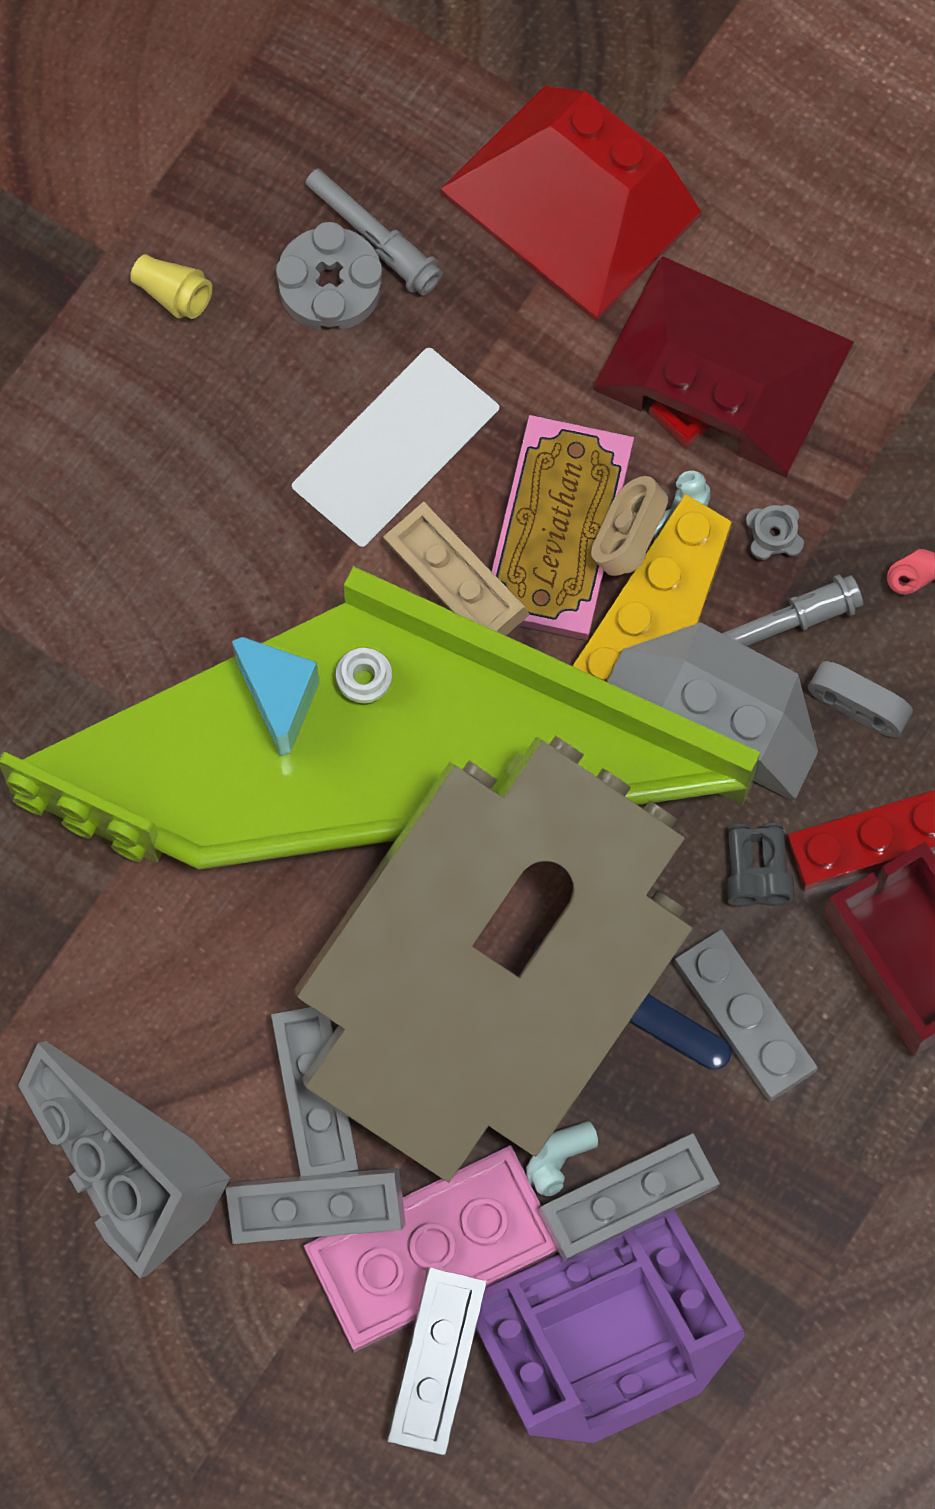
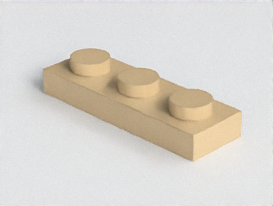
[383,501,530,636]

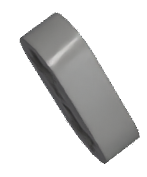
[808,661,913,738]

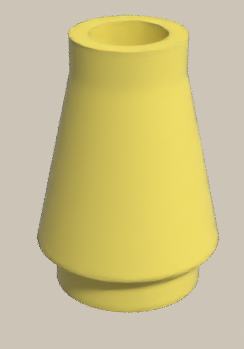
[130,254,212,319]

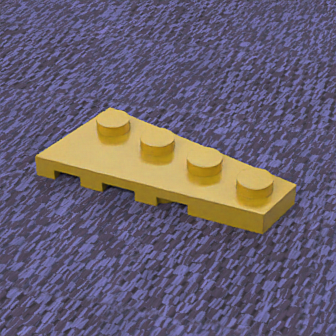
[573,494,732,681]

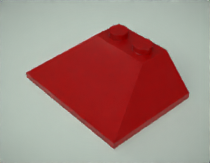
[440,85,701,322]

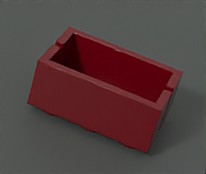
[823,841,935,1056]

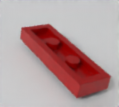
[786,790,935,891]

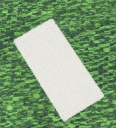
[292,348,499,547]

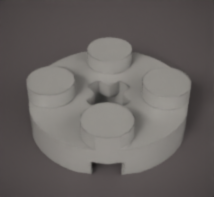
[276,222,383,330]

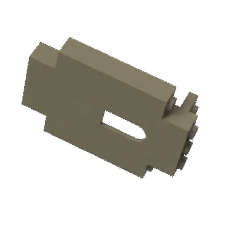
[294,735,693,1183]

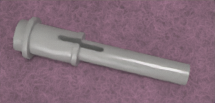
[306,169,443,295]
[722,574,863,646]

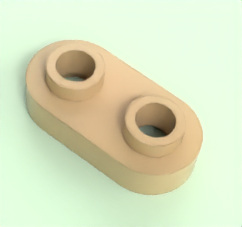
[591,476,668,576]

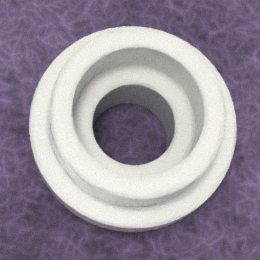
[336,648,392,703]

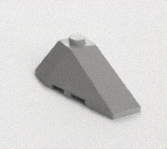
[18,1041,230,1278]

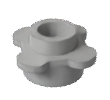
[746,505,804,560]

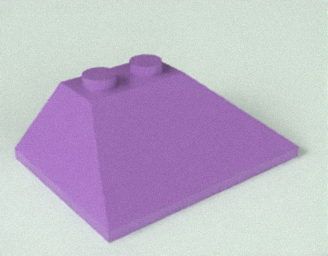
[475,1210,745,1443]

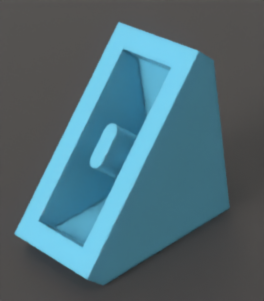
[232,637,319,756]

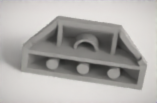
[606,622,818,801]

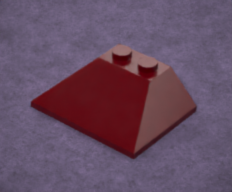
[593,256,854,478]

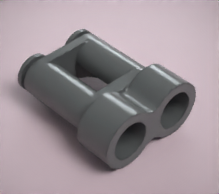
[726,823,795,907]

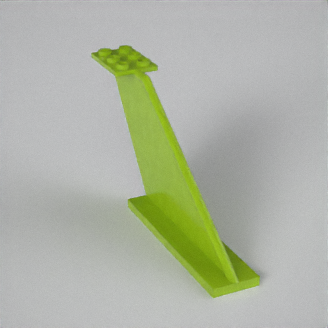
[0,566,761,870]

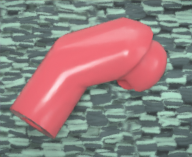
[887,549,935,595]

